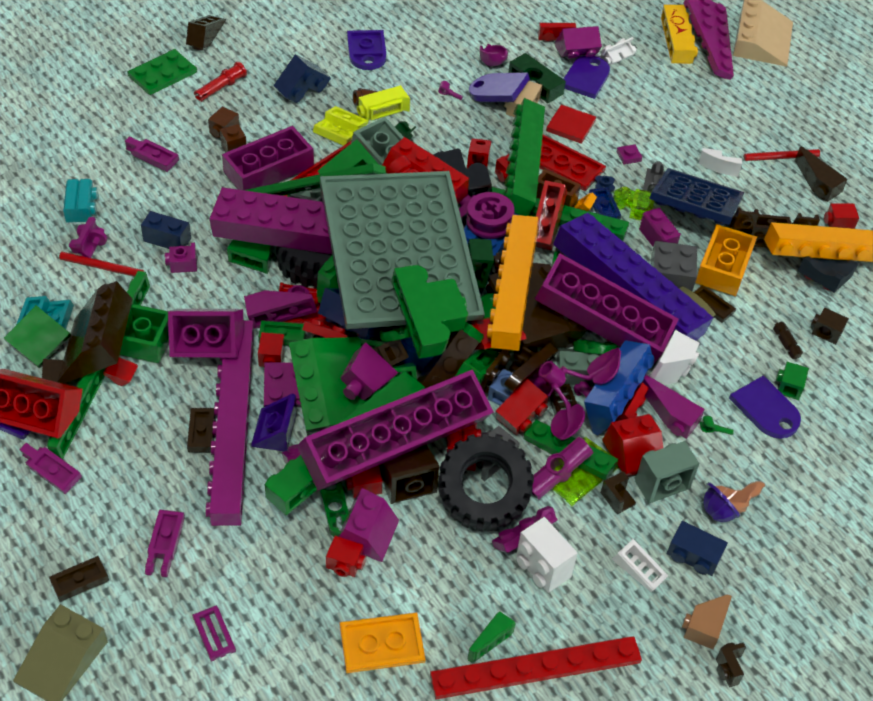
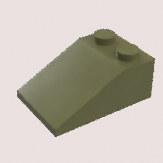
[13,604,108,701]

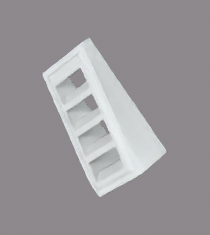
[612,539,668,592]

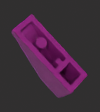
[244,290,318,329]
[643,374,705,439]

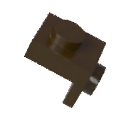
[716,642,746,688]

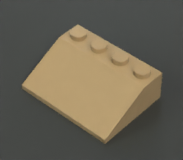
[733,0,793,67]

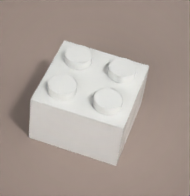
[516,517,578,593]

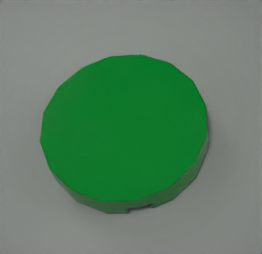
[379,325,410,342]
[573,340,618,354]

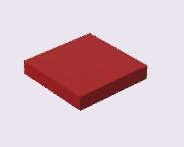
[546,104,596,144]

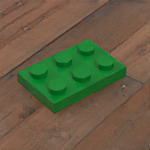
[127,49,197,95]

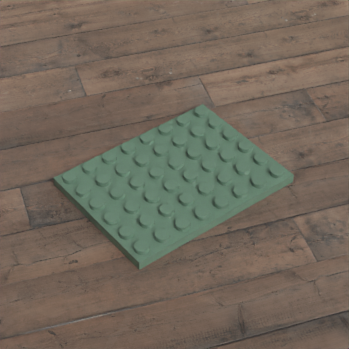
[319,171,485,329]

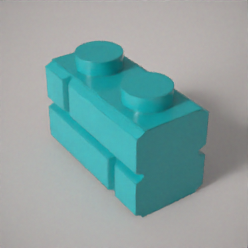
[63,179,98,223]

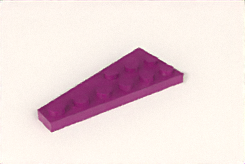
[683,0,734,80]

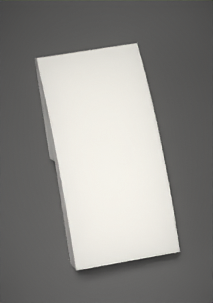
[699,148,742,177]

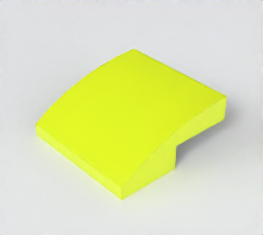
[313,106,368,146]

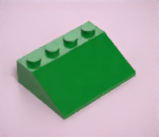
[289,337,372,436]

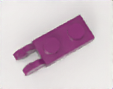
[145,509,185,577]

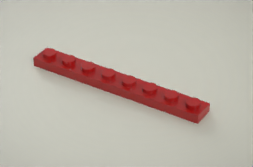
[430,636,642,700]

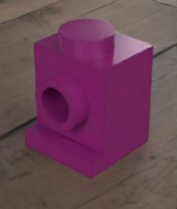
[165,242,197,273]

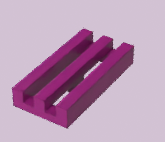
[192,605,236,662]

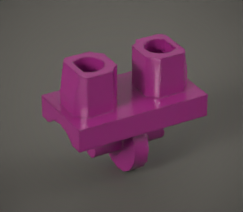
[69,217,108,258]

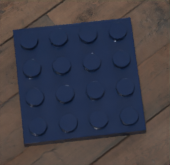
[650,168,744,225]

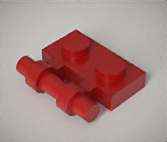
[302,318,352,338]

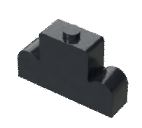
[432,148,492,202]

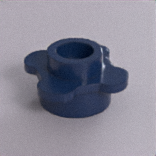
[595,175,615,193]

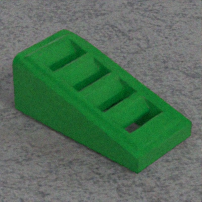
[467,611,516,663]

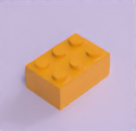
[695,224,757,296]

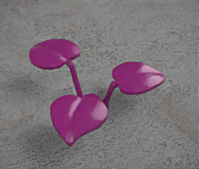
[529,348,621,440]

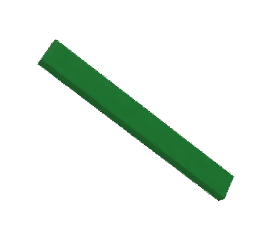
[245,163,386,196]

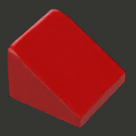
[102,357,138,386]

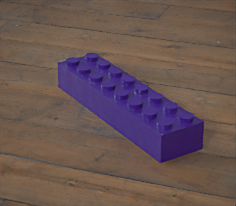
[553,212,714,341]

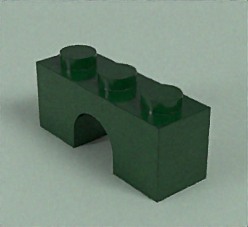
[508,53,566,103]

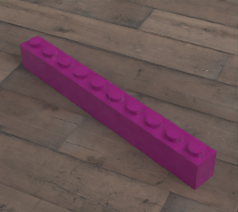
[206,320,254,526]

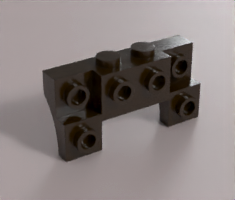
[724,207,820,248]

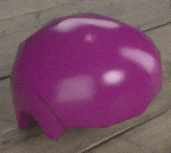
[479,44,508,67]

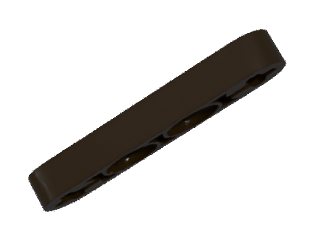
[504,343,559,393]

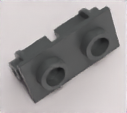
[642,161,665,198]

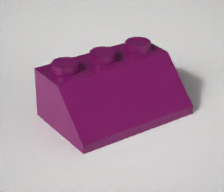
[168,309,244,358]

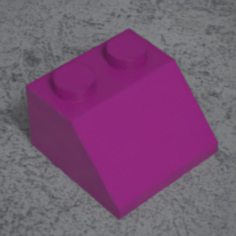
[554,26,602,58]
[338,488,399,562]

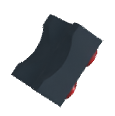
[798,256,859,293]

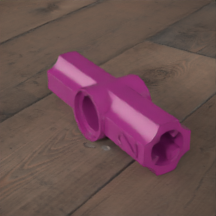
[532,437,593,500]

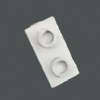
[599,37,636,65]

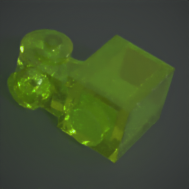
[612,186,654,221]

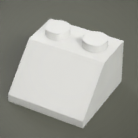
[650,330,700,385]

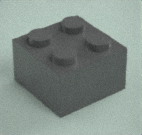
[651,241,697,291]

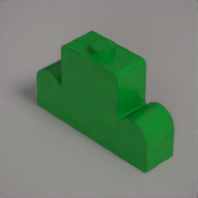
[391,265,468,359]

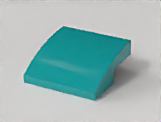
[16,296,74,329]

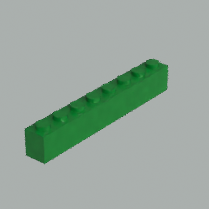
[504,98,545,216]
[264,371,425,515]

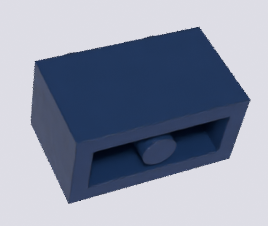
[141,211,191,249]
[667,520,728,576]

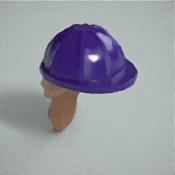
[703,481,765,522]

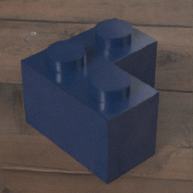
[273,54,331,103]

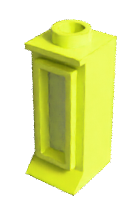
[357,85,410,120]

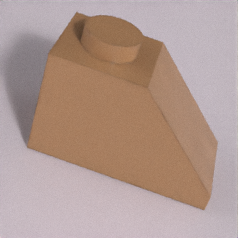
[682,594,732,649]

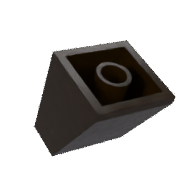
[379,445,439,504]

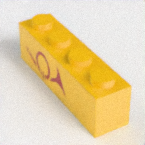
[661,4,698,64]

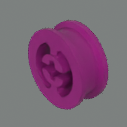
[466,192,514,239]

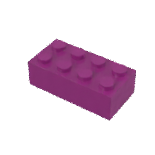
[222,125,314,190]

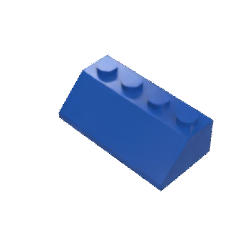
[584,340,654,436]

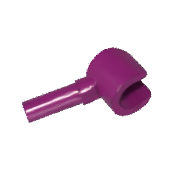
[438,81,463,100]

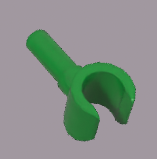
[700,416,734,435]

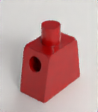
[467,138,491,169]

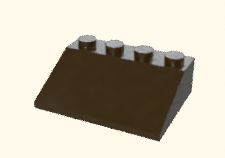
[488,263,586,348]
[57,281,133,384]

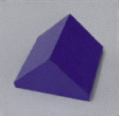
[251,393,297,452]

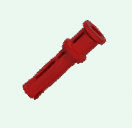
[194,61,247,102]

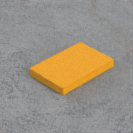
[340,612,426,673]

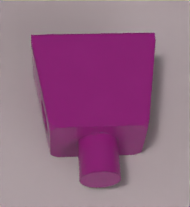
[341,342,398,400]

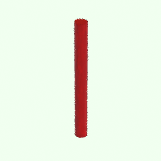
[743,149,820,161]
[59,251,144,277]

